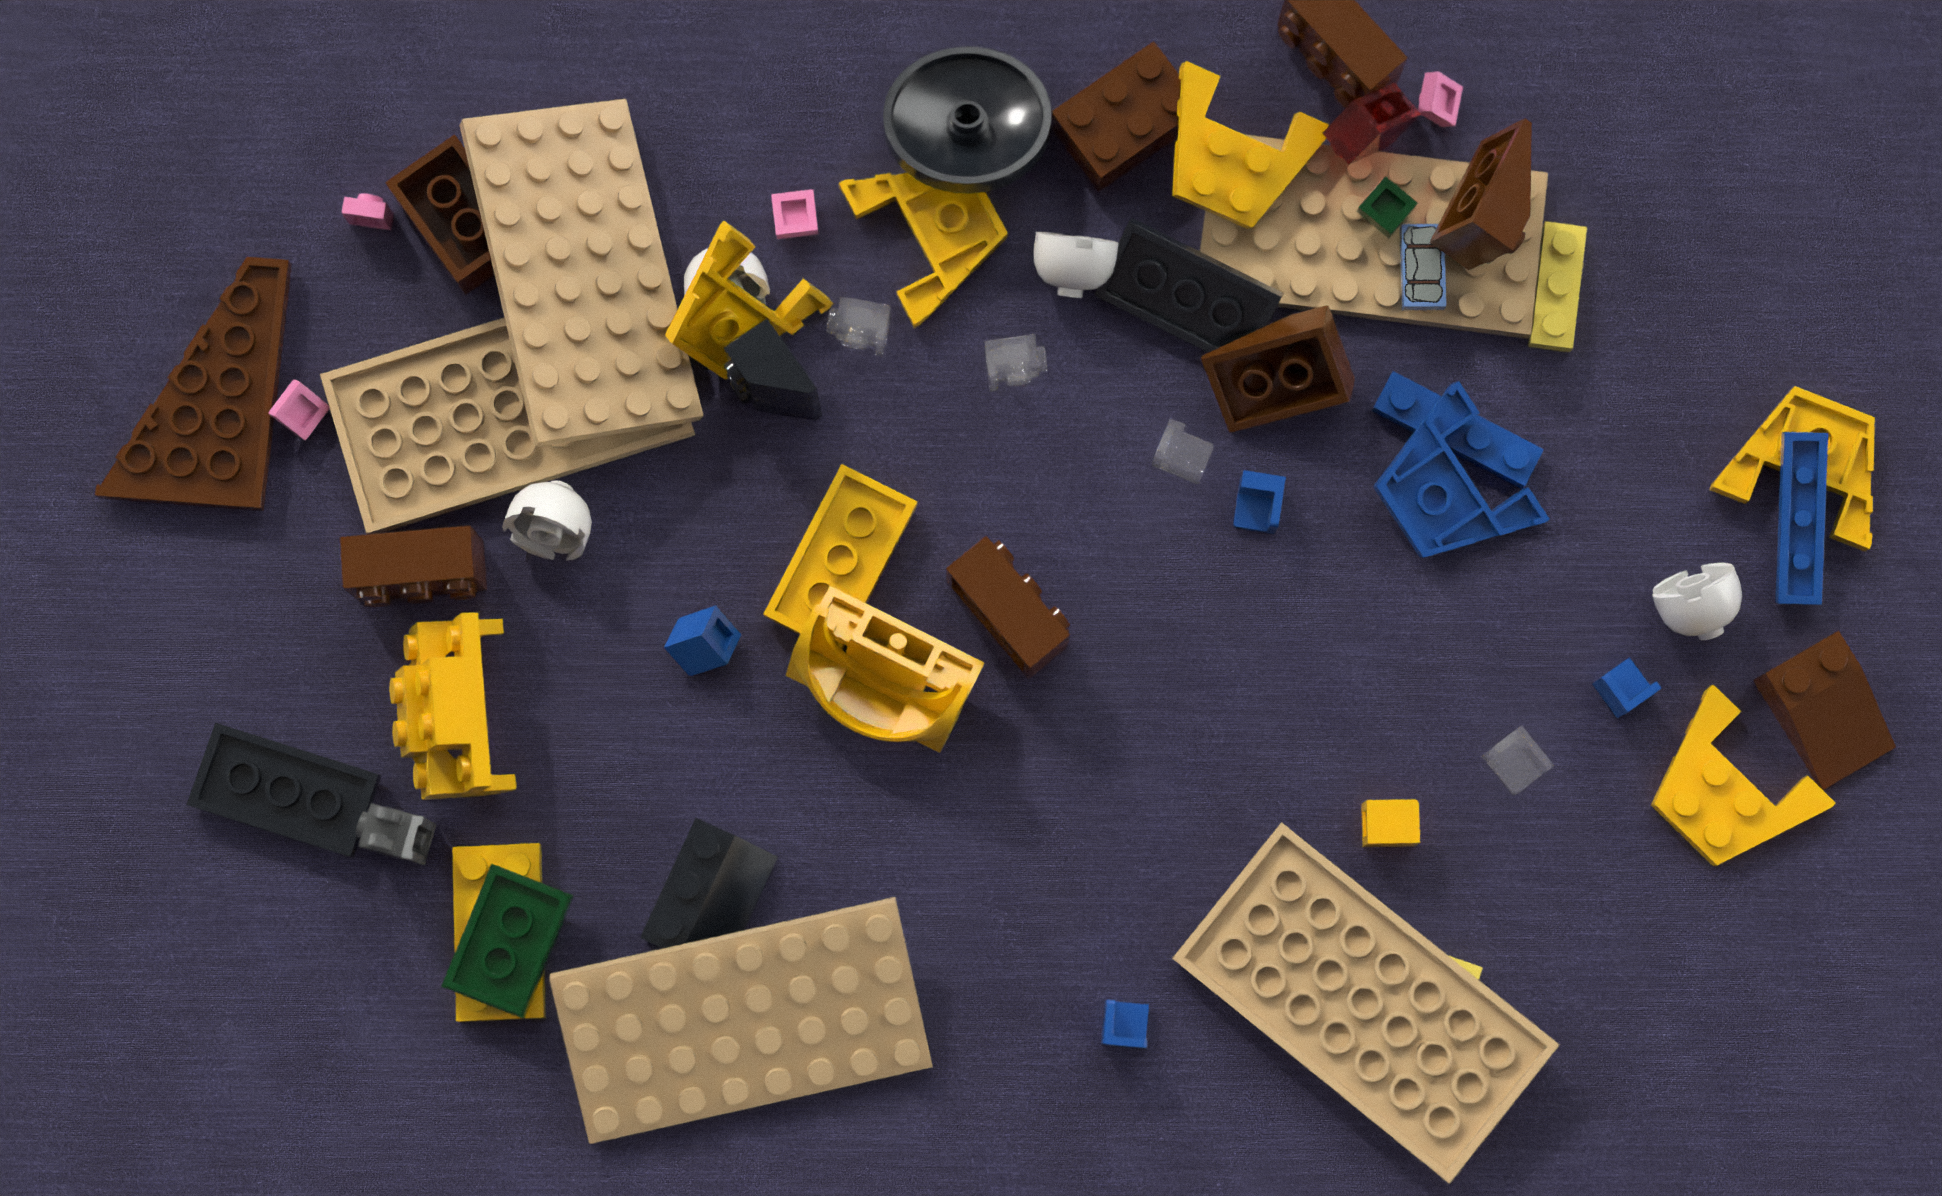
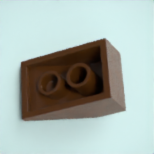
[1430,118,1532,270]
[1201,305,1355,433]
[1753,631,1896,790]

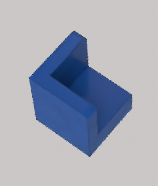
[1233,470,1286,534]
[664,605,741,676]
[1592,657,1661,718]
[1101,1000,1149,1049]

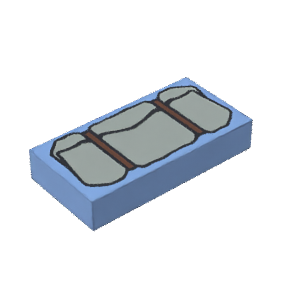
[1400,224,1446,310]

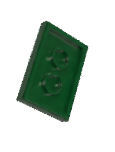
[441,863,574,1019]

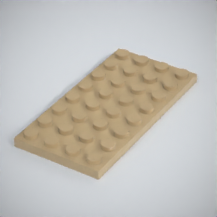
[460,99,704,447]
[1200,135,1548,339]
[320,317,695,534]
[1172,822,1559,1184]
[549,897,933,1144]

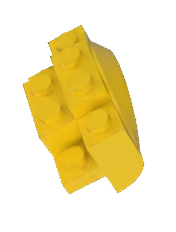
[786,586,985,753]
[389,612,516,800]

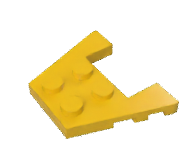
[1172,61,1333,229]
[839,173,1008,328]
[665,221,834,380]
[1709,386,1875,552]
[1651,685,1836,866]

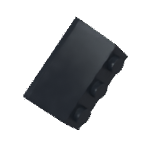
[723,319,822,421]
[640,818,778,949]

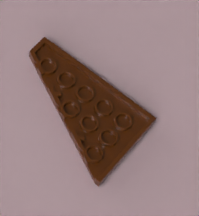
[95,257,292,511]

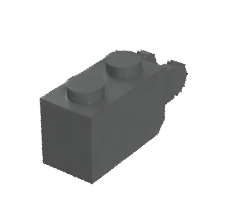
[356,803,436,865]

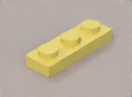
[1528,221,1587,353]

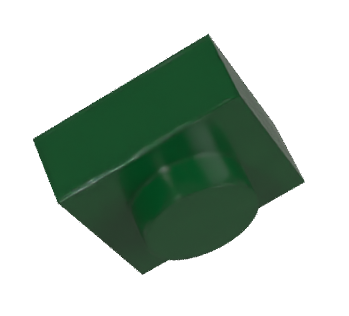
[1357,176,1418,238]

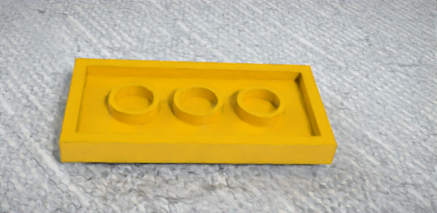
[763,464,918,650]
[452,843,546,1022]

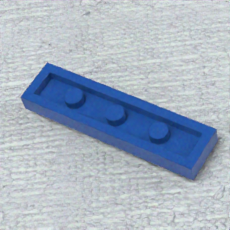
[1372,371,1544,489]
[1775,432,1828,605]

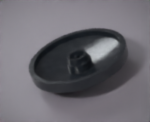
[883,46,1052,193]

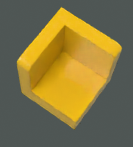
[1361,800,1420,847]

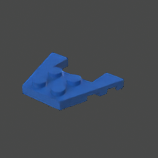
[1373,381,1549,558]

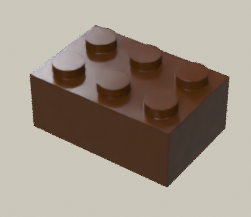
[1277,0,1408,116]
[1051,41,1181,192]
[385,134,495,295]
[340,526,487,607]
[946,536,1071,679]

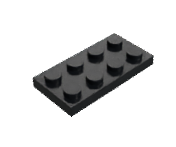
[1094,218,1284,353]
[186,723,382,858]

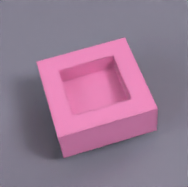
[1417,72,1463,127]
[771,189,819,239]
[342,194,394,230]
[268,379,330,441]

